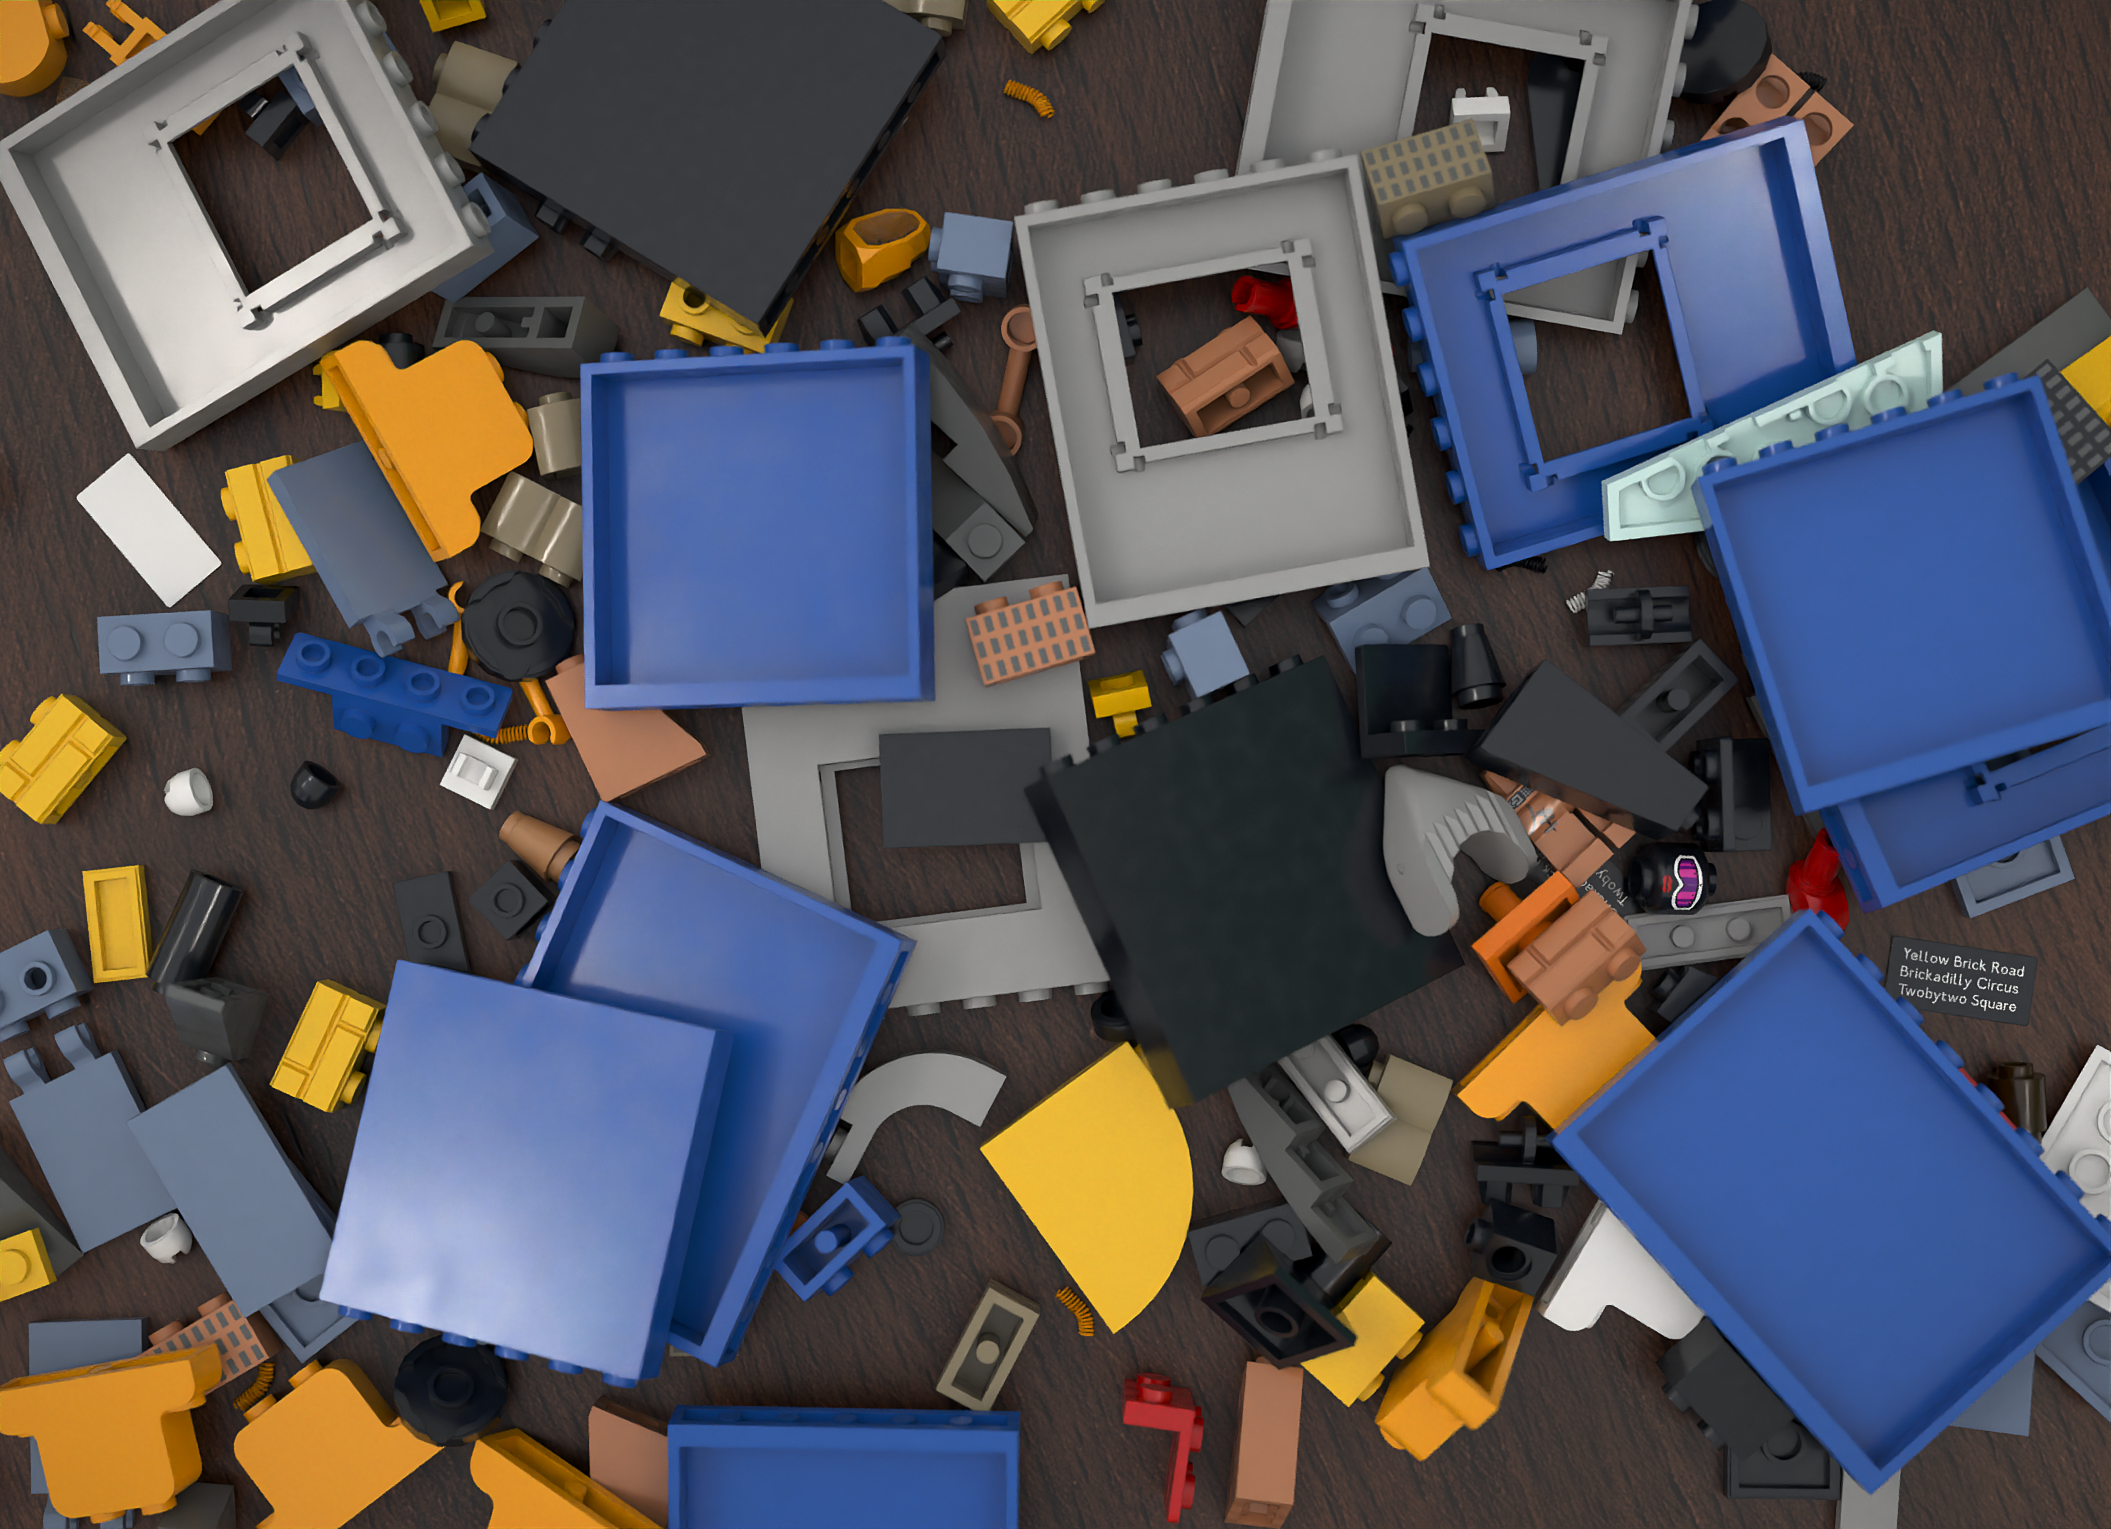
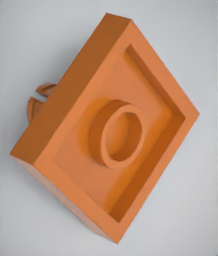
[1472,871,1580,1004]

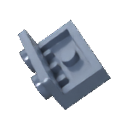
[1312,567,1452,675]

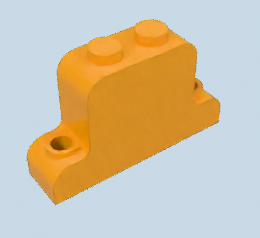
[319,340,533,562]
[1450,963,1655,1131]
[1375,1277,1535,1461]
[0,1343,222,1523]
[234,1359,444,1529]
[470,1428,663,1529]

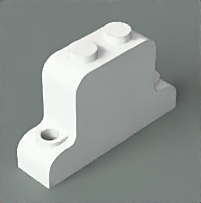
[1534,1199,1706,1339]

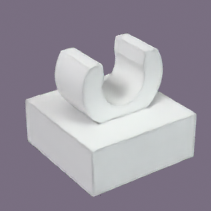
[1448,87,1510,152]
[440,734,519,810]

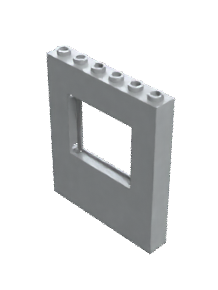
[0,0,495,451]
[1235,0,1699,335]
[1014,148,1430,629]
[742,574,1110,1019]

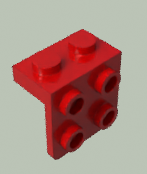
[1121,1372,1204,1523]

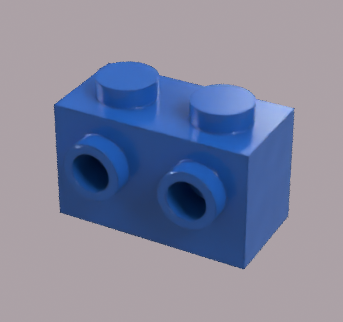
[775,1175,902,1302]

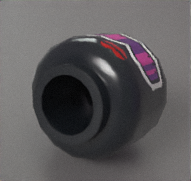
[1628,842,1717,915]

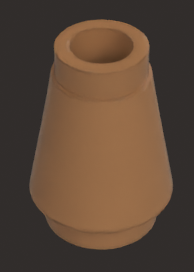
[499,811,581,883]

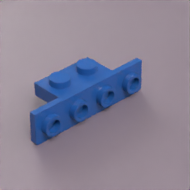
[276,633,513,757]

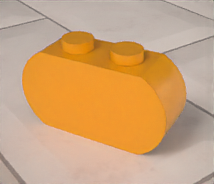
[0,0,69,97]

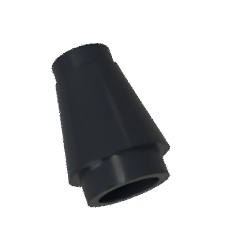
[1450,623,1507,710]

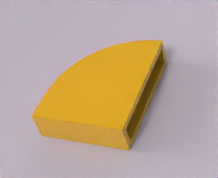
[980,1041,1193,1334]

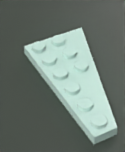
[1601,331,1943,541]

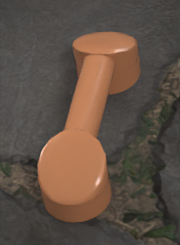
[989,304,1037,455]

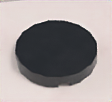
[1679,0,1772,105]
[461,570,575,682]
[394,1334,508,1447]

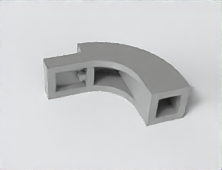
[824,1049,1007,1184]

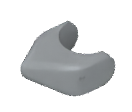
[1383,765,1537,936]

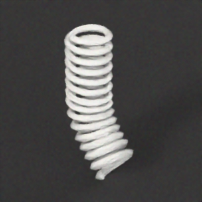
[1566,570,1614,613]

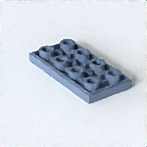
[126,1062,334,1318]

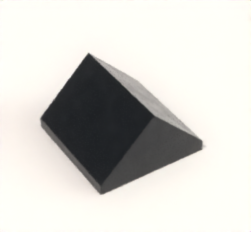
[1200,1233,1358,1370]

